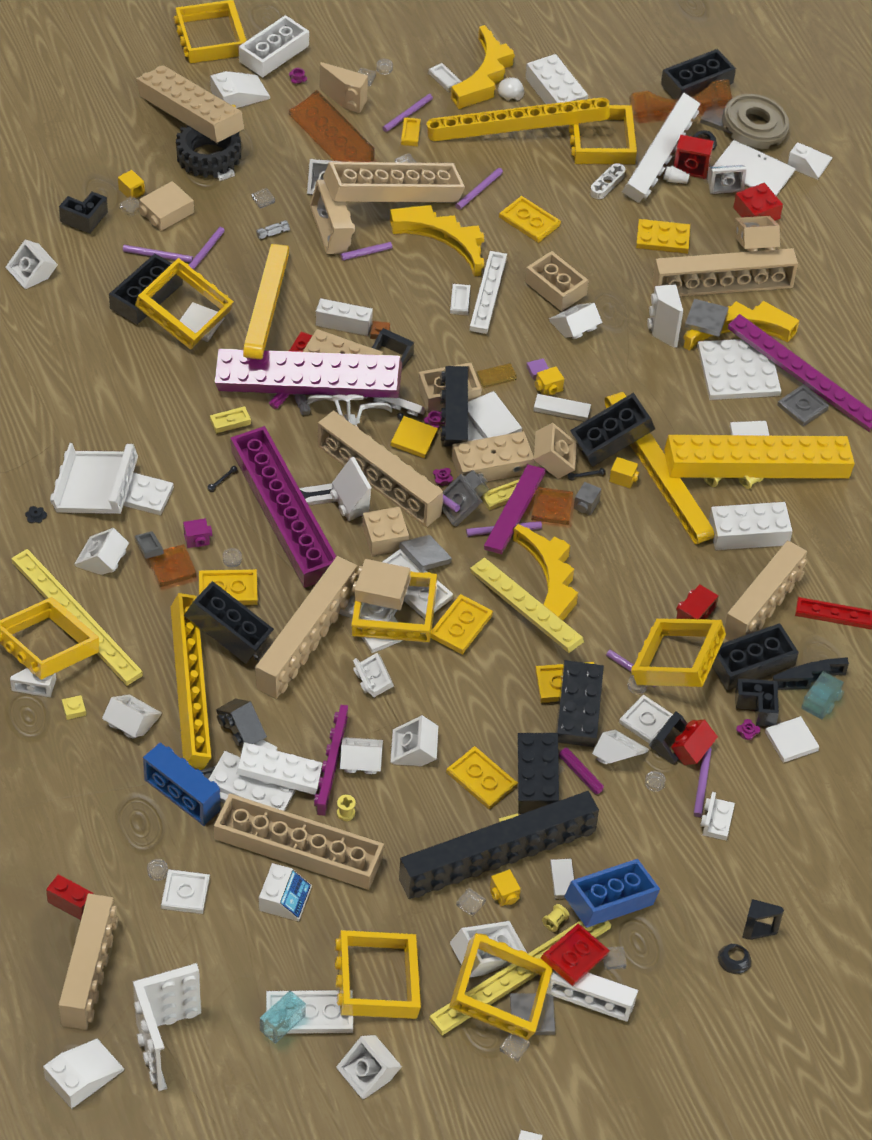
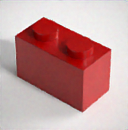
[676,584,719,619]
[671,719,718,765]
[46,874,93,920]

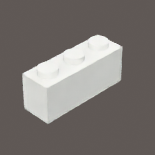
[316,298,373,336]

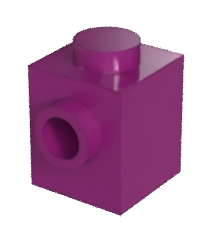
[183,518,213,548]

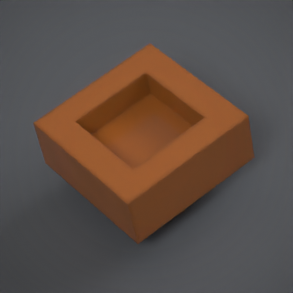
[370,321,390,339]

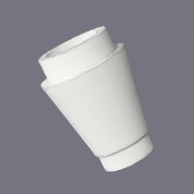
[663,166,689,184]

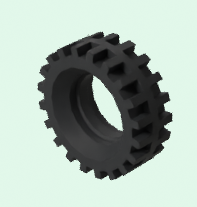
[176,125,241,178]

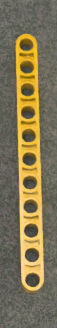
[427,98,610,141]
[243,244,289,359]
[604,392,715,544]

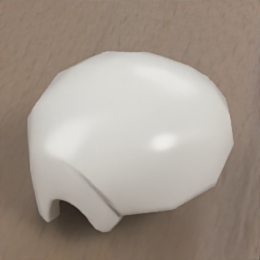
[498,78,524,101]

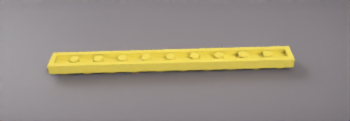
[12,549,143,686]
[429,921,611,1035]

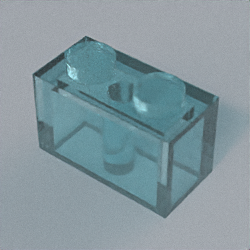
[801,671,844,720]
[260,990,306,1044]

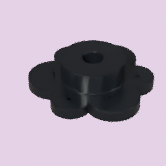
[25,506,47,523]

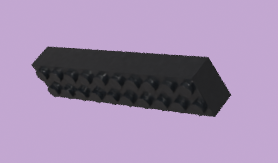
[399,791,599,899]

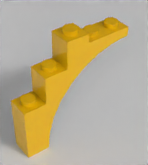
[451,25,515,109]
[390,205,484,277]
[683,301,799,351]
[513,524,578,621]

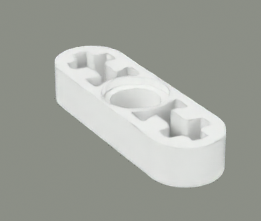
[590,164,625,199]

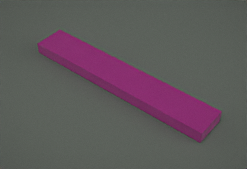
[484,465,545,554]

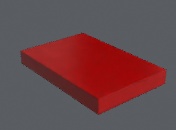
[541,923,610,986]

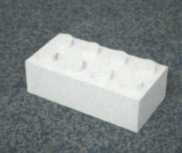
[239,15,309,78]
[525,54,588,104]
[709,502,792,550]

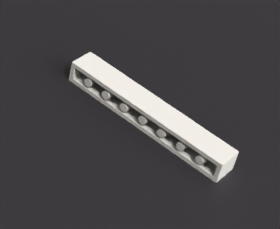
[622,93,700,203]

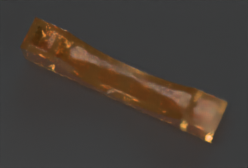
[629,79,732,118]

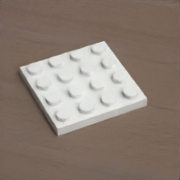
[697,339,781,400]

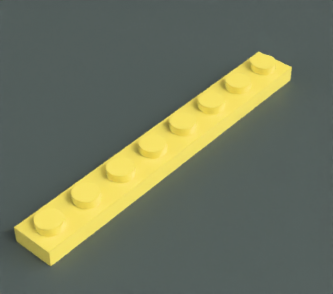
[470,558,584,653]

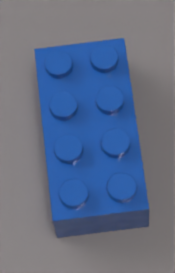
[143,743,221,826]
[564,859,660,928]

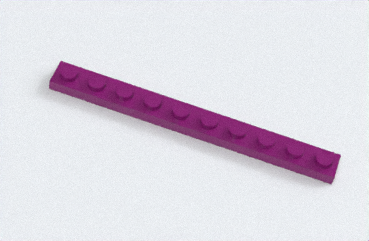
[728,314,872,432]

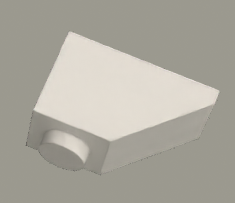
[10,668,56,697]

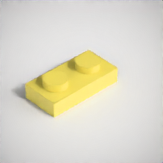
[210,406,251,433]

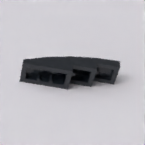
[772,657,849,690]

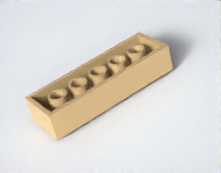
[724,540,807,641]
[59,894,118,1030]

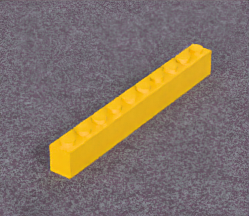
[171,593,211,770]

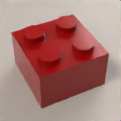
[674,134,714,179]
[733,182,783,221]

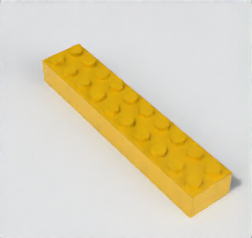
[664,435,855,478]

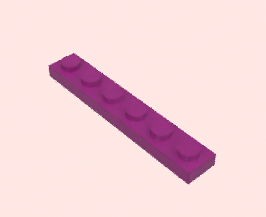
[314,704,348,816]

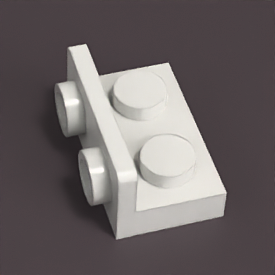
[700,792,735,841]

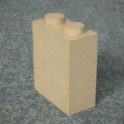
[139,181,194,231]
[352,559,411,610]

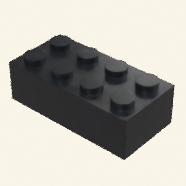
[661,49,736,102]
[109,254,183,325]
[440,366,468,446]
[570,392,655,467]
[184,581,274,664]
[712,623,799,690]
[556,660,604,747]
[518,733,559,814]

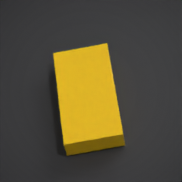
[401,117,421,146]

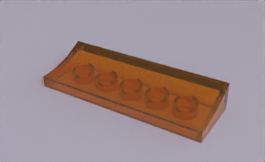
[289,90,375,162]

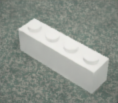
[547,970,638,1022]

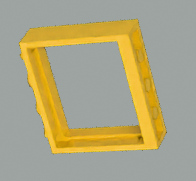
[173,0,247,64]
[569,105,637,164]
[135,258,234,350]
[351,571,437,642]
[0,597,99,680]
[631,618,726,687]
[334,930,421,1019]
[449,933,553,1040]

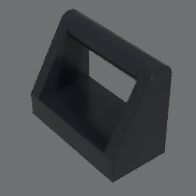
[372,328,414,368]
[648,711,688,764]
[742,899,784,940]

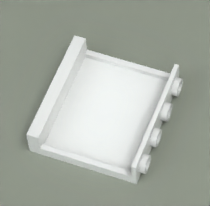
[50,443,138,514]

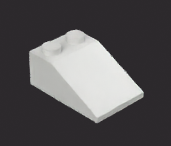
[210,71,270,108]
[330,457,371,521]
[450,921,526,978]
[43,1039,124,1109]

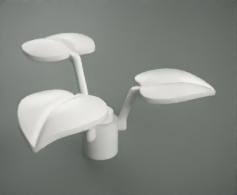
[307,394,392,426]

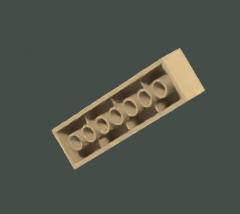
[136,65,244,142]
[323,162,465,202]
[652,248,798,297]
[318,410,443,528]
[255,556,358,699]
[214,793,384,890]

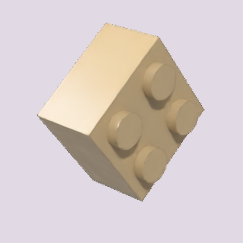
[534,423,576,479]
[362,507,409,556]

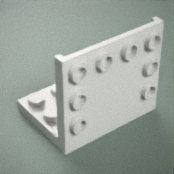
[133,963,201,1091]

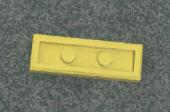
[480,480,539,510]

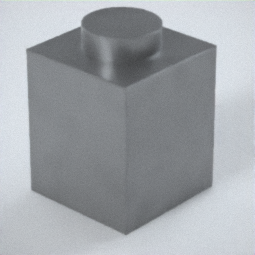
[465,470,489,497]
[573,482,601,515]

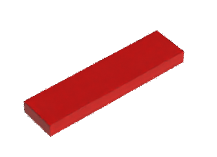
[795,597,872,629]

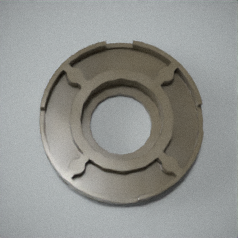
[722,94,789,149]

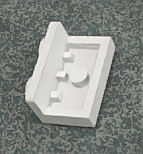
[353,653,394,697]

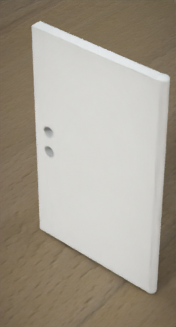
[712,140,796,196]

